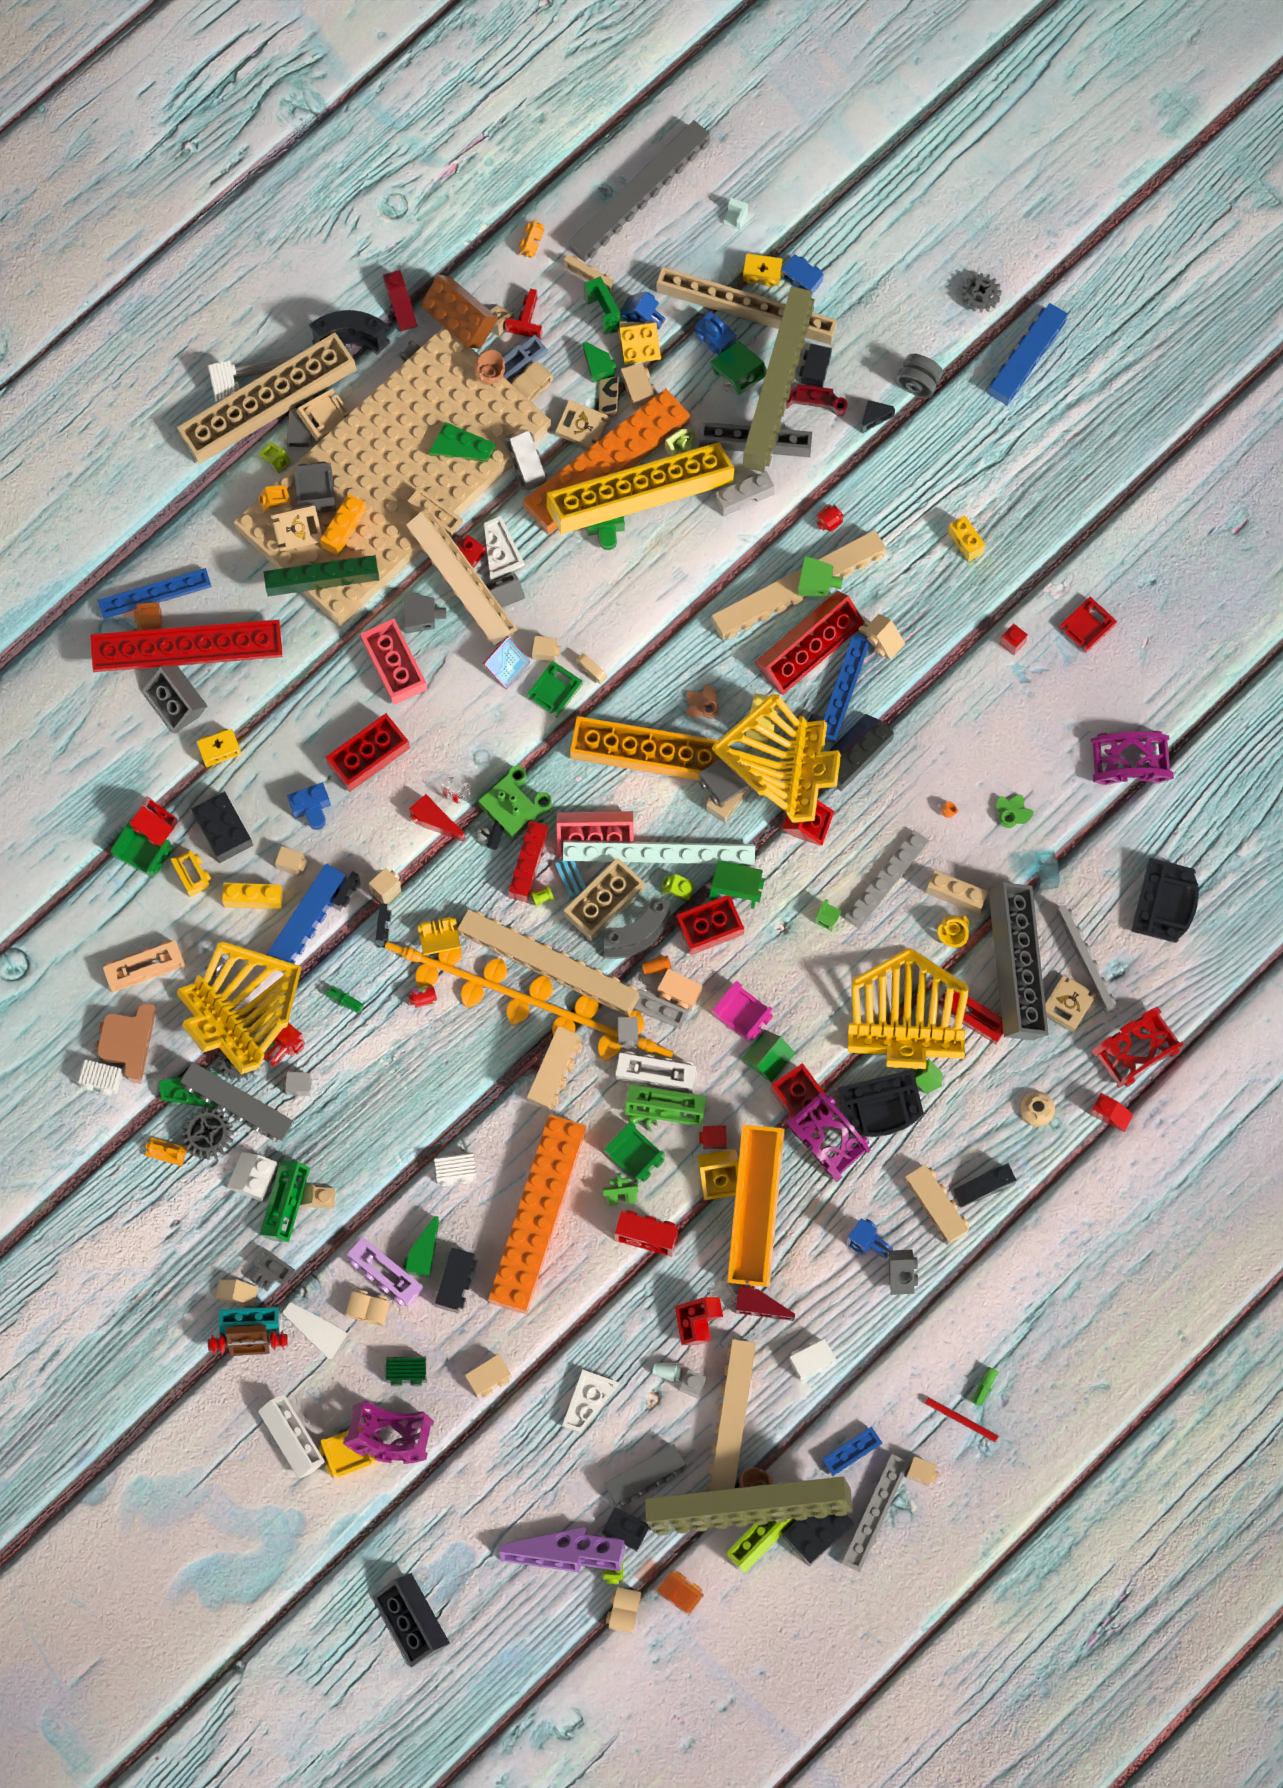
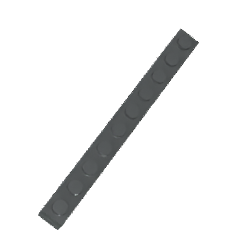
[569,120,710,262]

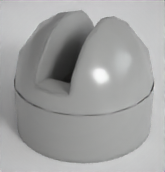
[477,827,491,844]

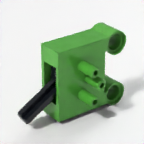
[478,766,552,850]

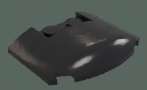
[1131,858,1199,943]
[838,1069,924,1137]

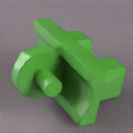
[602,1173,639,1206]

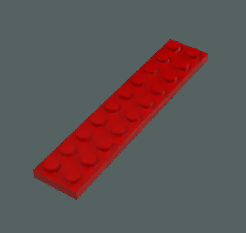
[90,619,283,673]

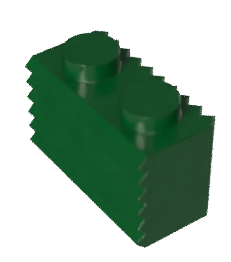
[386,1356,427,1387]

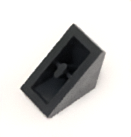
[861,400,895,434]

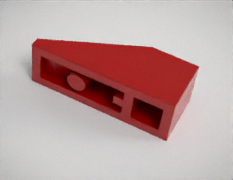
[409,794,465,841]

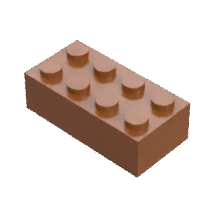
[420,275,498,349]

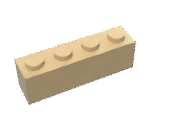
[904,1164,969,1245]

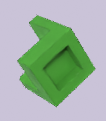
[815,899,841,932]
[913,1059,943,1094]

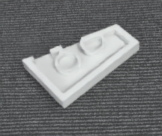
[484,516,525,580]
[562,1370,620,1433]

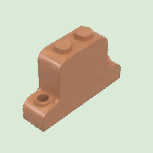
[95,1004,157,1084]

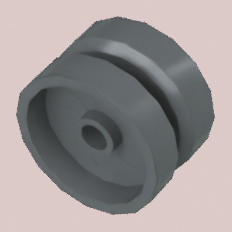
[896,353,943,398]

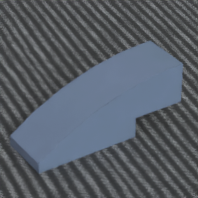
[503,335,549,380]

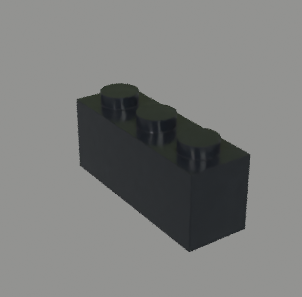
[435,1248,478,1313]

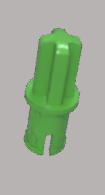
[971,1367,999,1406]

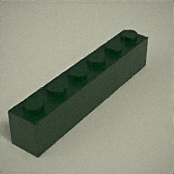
[263,555,380,597]

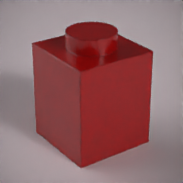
[1000,623,1028,655]
[699,1125,727,1149]

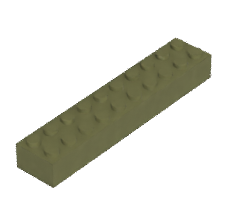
[743,286,815,472]
[645,1476,852,1536]

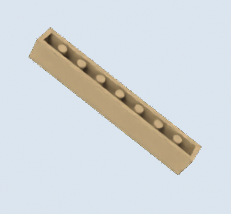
[406,509,518,646]
[706,1339,756,1492]

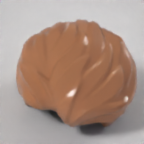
[474,349,505,385]
[738,1467,774,1488]

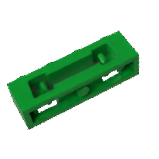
[259,1160,310,1243]

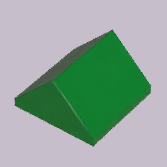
[741,1030,795,1083]

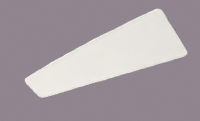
[283,1303,347,1359]

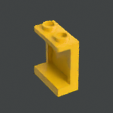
[318,1422,380,1479]

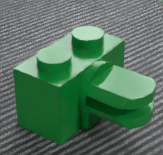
[587,516,625,550]

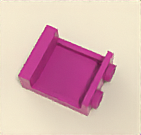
[712,981,773,1042]

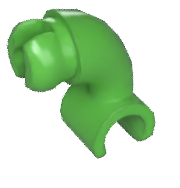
[628,1115,658,1132]

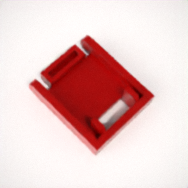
[1058,596,1117,653]

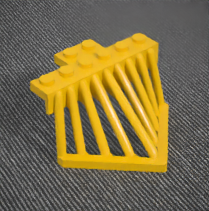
[712,694,841,823]
[176,942,301,1074]
[848,948,969,1069]

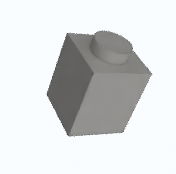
[618,1017,638,1048]
[282,1072,312,1096]
[680,1370,706,1399]

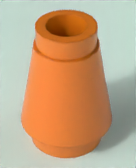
[642,955,672,974]

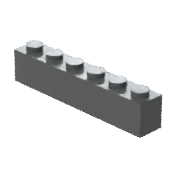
[699,422,812,458]
[181,1062,295,1143]

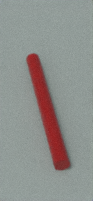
[925,1397,999,1442]

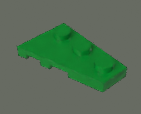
[429,422,496,462]
[159,1071,218,1109]

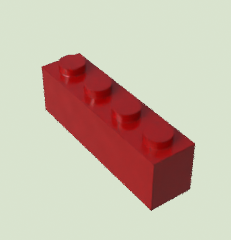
[508,821,549,903]

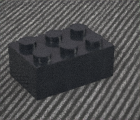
[191,791,253,863]
[782,1514,854,1567]

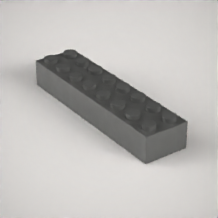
[988,882,1049,1040]

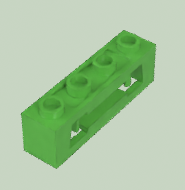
[625,1085,707,1126]

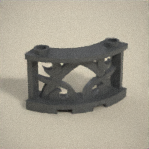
[603,898,671,959]

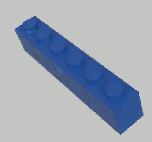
[988,303,1068,406]
[266,863,347,974]

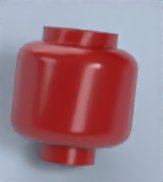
[816,504,844,532]

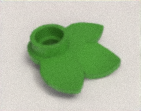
[996,794,1034,828]

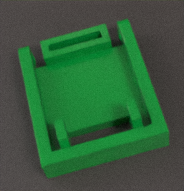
[526,660,583,718]

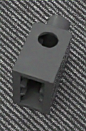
[404,593,446,633]

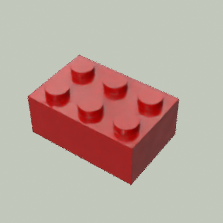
[676,895,744,955]
[770,1063,835,1129]
[615,1210,678,1257]

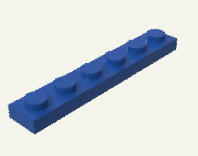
[98,568,212,619]
[823,633,870,743]

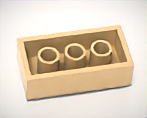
[564,858,645,942]
[527,1026,584,1111]

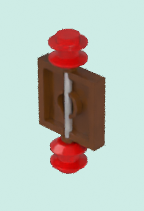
[208,1324,288,1356]

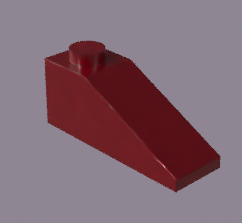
[383,270,418,332]
[736,1285,795,1321]

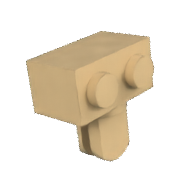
[858,614,905,660]

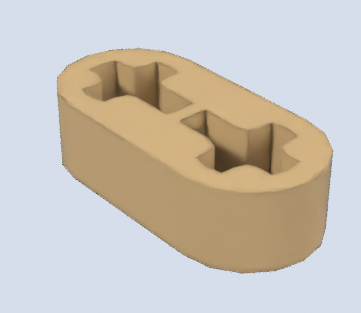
[575,653,607,684]

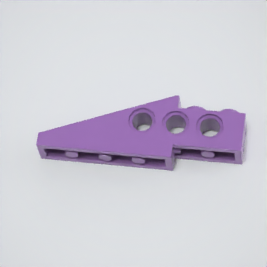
[499,1527,625,1573]

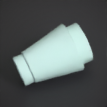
[653,1363,683,1382]

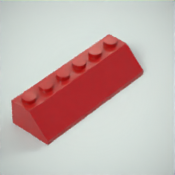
[755,590,864,695]

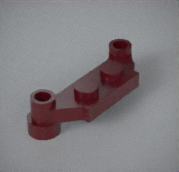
[785,384,848,417]

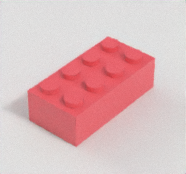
[360,619,427,705]

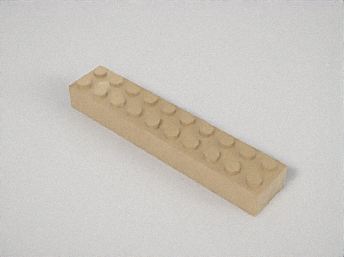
[177,333,357,465]

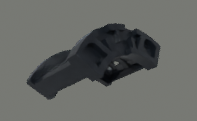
[309,310,390,355]

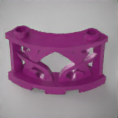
[1090,731,1174,786]
[786,1092,871,1182]
[343,1400,434,1464]

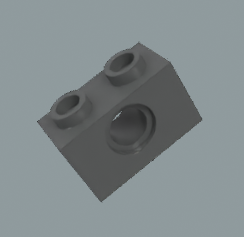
[889,1249,918,1295]

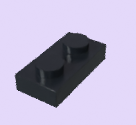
[332,871,361,912]

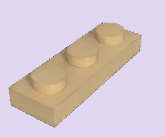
[564,254,614,294]
[407,487,463,536]

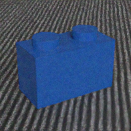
[781,254,824,295]

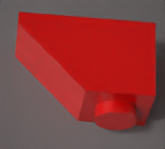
[1090,1093,1133,1132]

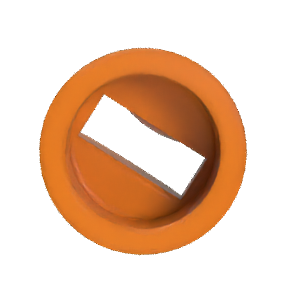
[941,801,958,818]

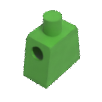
[798,556,843,597]

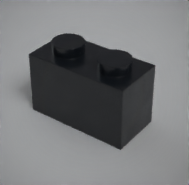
[799,343,832,387]

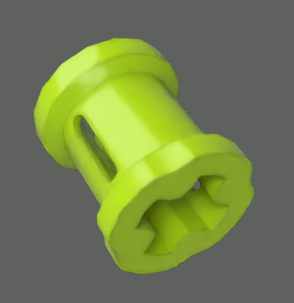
[530,885,554,908]

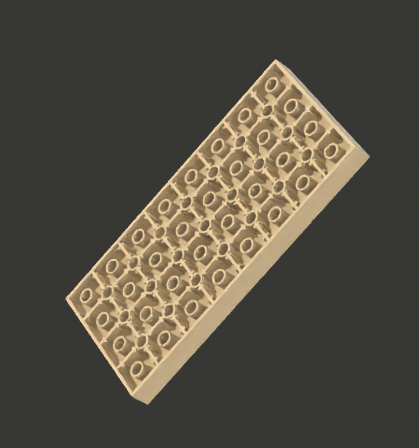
[234,326,551,627]

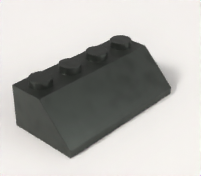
[829,714,894,791]

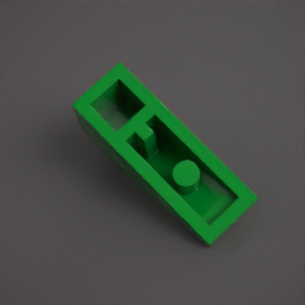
[403,1216,440,1278]

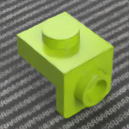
[661,874,695,901]

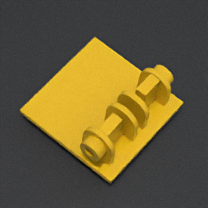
[620,323,661,364]
[418,916,461,955]

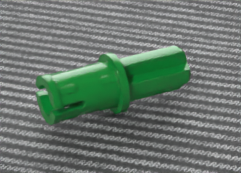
[326,985,364,1013]

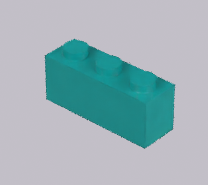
[219,1307,280,1339]

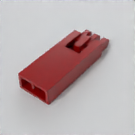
[938,989,1004,1045]

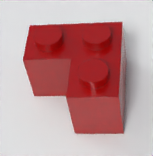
[675,1297,723,1345]

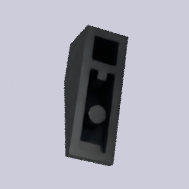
[953,1163,1017,1208]

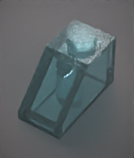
[1035,851,1060,890]

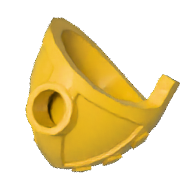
[937,914,969,948]

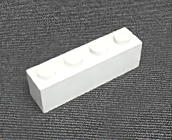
[258,1395,325,1479]

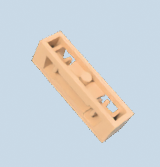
[103,940,185,993]

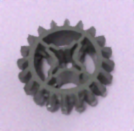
[181,1107,234,1160]

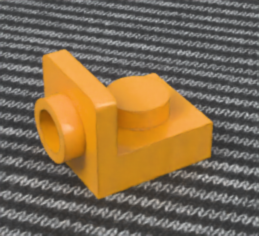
[259,485,291,511]

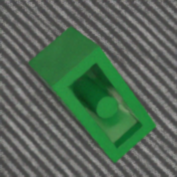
[583,342,616,383]

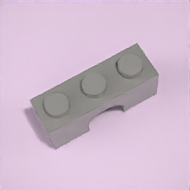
[716,471,774,517]

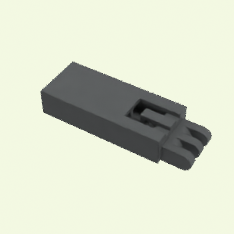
[287,395,315,447]

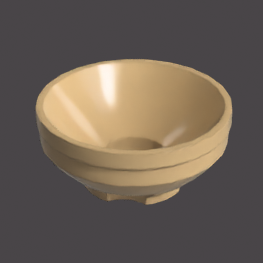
[1019,1091,1055,1127]

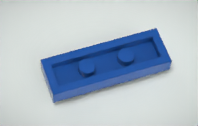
[822,1426,883,1477]

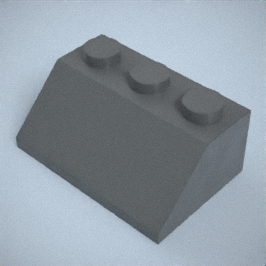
[142,666,208,734]

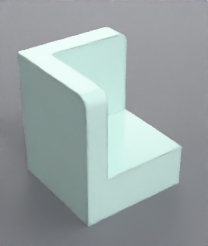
[723,198,748,230]

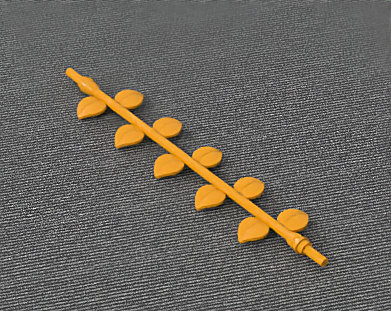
[385,941,674,1061]

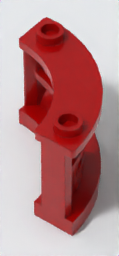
[1091,1006,1184,1088]

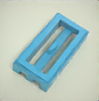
[555,860,586,899]

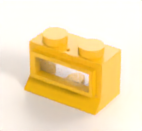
[171,850,211,897]

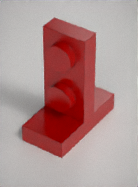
[505,288,543,340]

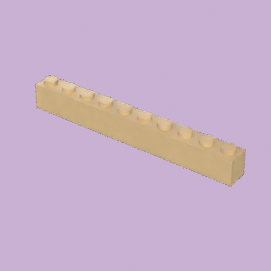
[657,267,838,345]
[712,530,886,640]
[458,909,640,1017]

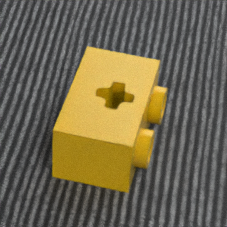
[743,254,783,287]
[948,515,985,562]
[196,729,242,767]

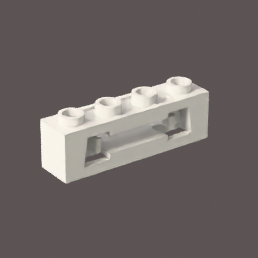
[616,1051,696,1093]

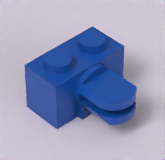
[620,292,666,330]
[695,311,737,355]
[287,782,331,830]
[846,1218,893,1259]

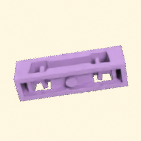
[347,1237,423,1307]

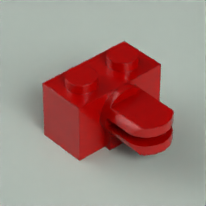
[264,1022,305,1067]

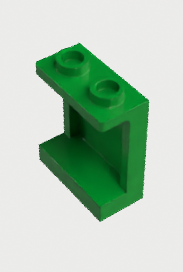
[584,276,620,335]
[710,341,767,395]
[110,819,172,878]
[709,860,765,909]
[604,1121,665,1184]

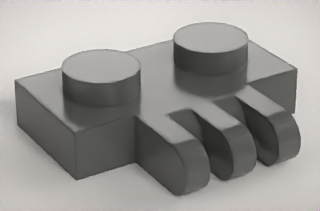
[251,1247,295,1291]

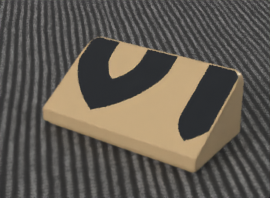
[599,377,618,416]

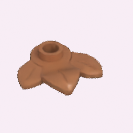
[685,684,719,718]

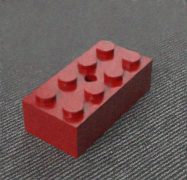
[325,713,410,793]

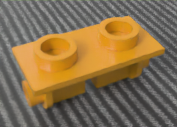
[518,218,545,258]
[145,1137,187,1166]

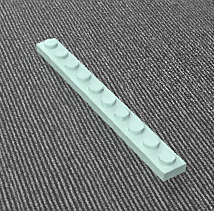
[563,840,755,865]

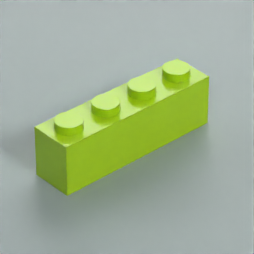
[726,1519,796,1574]

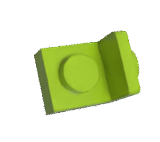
[258,441,291,473]
[603,1558,624,1585]

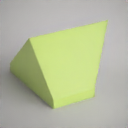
[665,429,695,456]

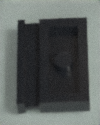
[375,903,392,948]
[601,1507,650,1552]

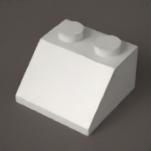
[227,1152,278,1202]

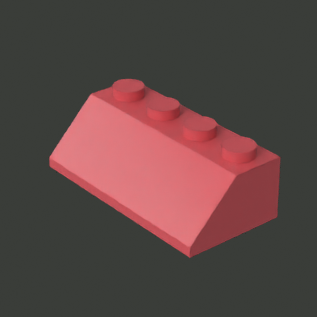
[557,811,634,857]

